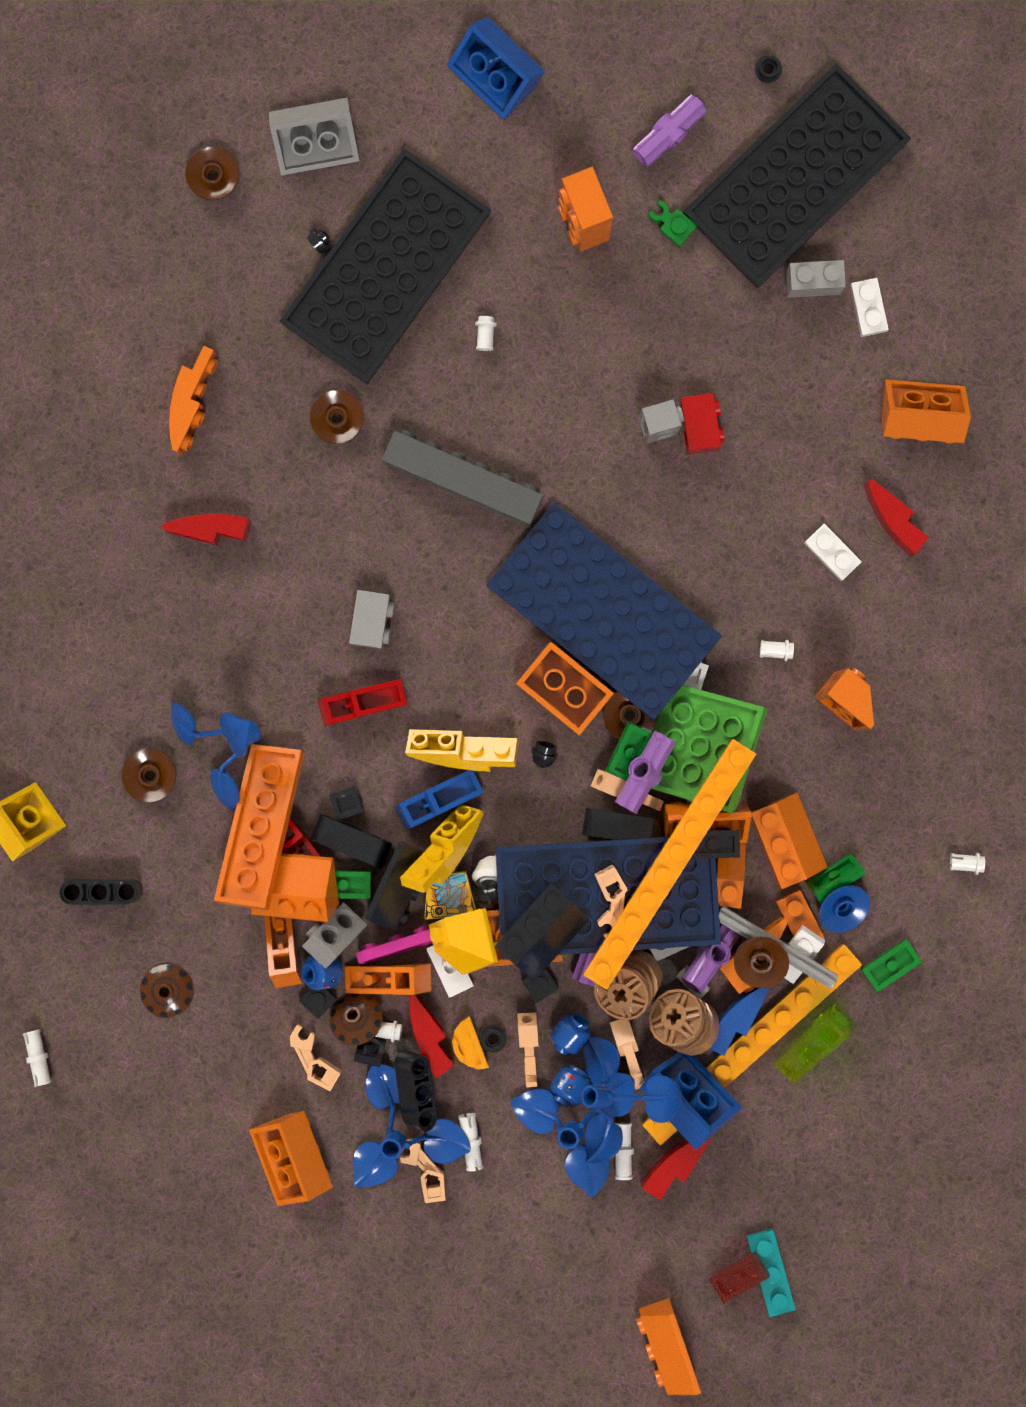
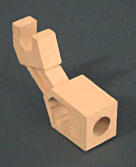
[591,769,664,811]
[594,865,628,938]
[517,1012,538,1087]
[610,1019,644,1090]
[290,1023,342,1091]
[400,1138,446,1203]

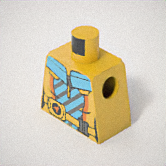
[425,869,477,919]

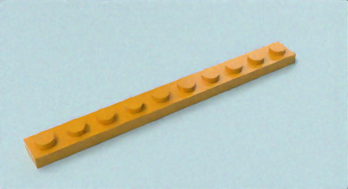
[583,739,756,990]
[642,944,862,1146]

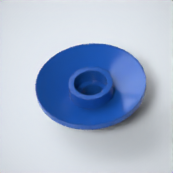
[819,885,870,933]

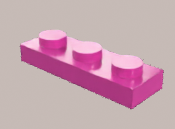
[356,926,433,965]

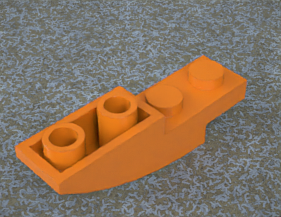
[169,346,218,456]

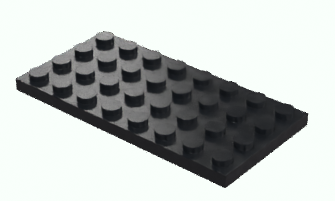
[683,63,911,289]
[279,149,491,385]

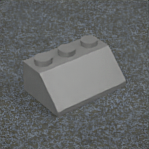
[269,98,360,176]

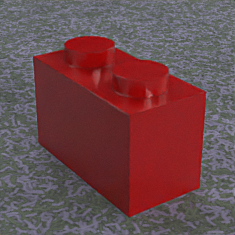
[679,393,725,455]

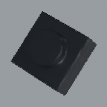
[329,786,364,821]
[521,969,559,1003]
[299,989,337,1019]
[354,1038,386,1067]

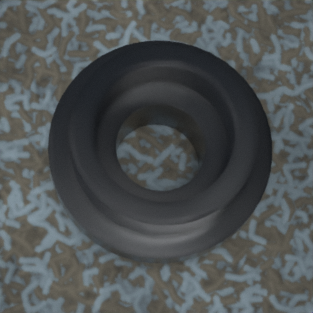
[755,56,782,83]
[307,228,331,254]
[480,1025,507,1053]

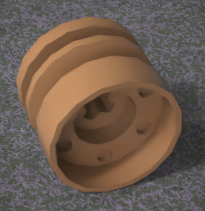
[594,950,663,1020]
[649,989,720,1056]

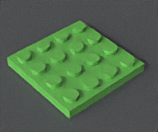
[643,685,768,813]

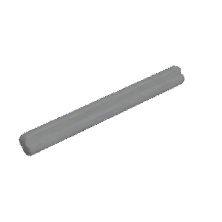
[719,907,838,988]

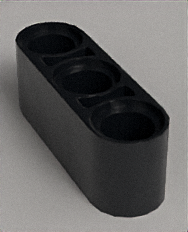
[582,808,663,840]
[310,814,393,868]
[59,878,143,905]
[394,1050,437,1132]

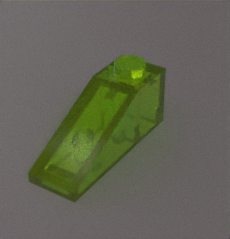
[774,1003,854,1084]

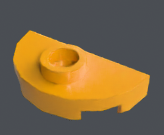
[452,1016,489,1070]

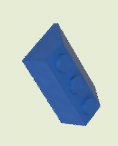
[447,17,545,120]
[639,1052,742,1150]

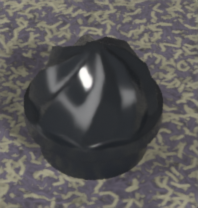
[531,741,558,768]
[474,884,498,910]

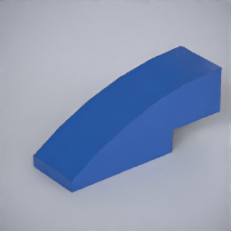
[394,770,484,830]
[710,987,770,1056]

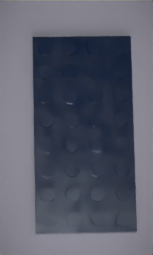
[486,503,722,720]
[495,837,721,959]

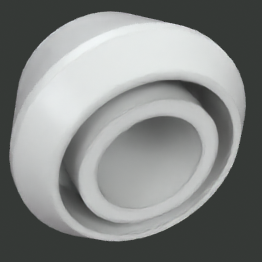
[472,856,497,890]

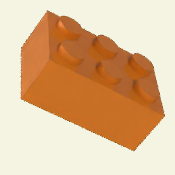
[557,167,613,252]
[516,642,614,736]

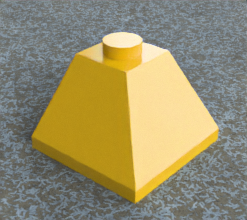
[0,782,66,862]
[429,908,498,975]

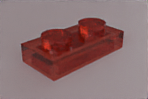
[709,1251,770,1304]

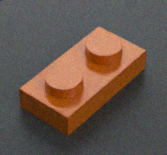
[775,890,825,939]

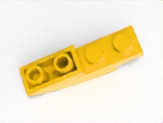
[405,729,519,772]
[400,804,483,893]

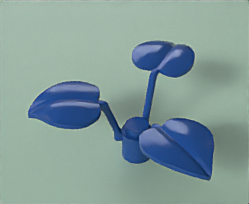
[171,702,261,812]
[581,1035,682,1163]
[353,1063,471,1187]
[510,1072,635,1197]

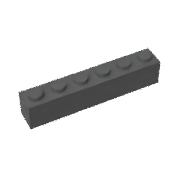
[382,430,543,527]

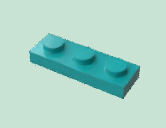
[747,1229,796,1317]

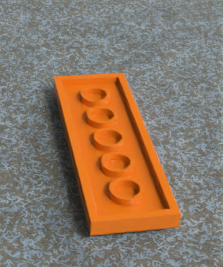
[214,744,305,910]

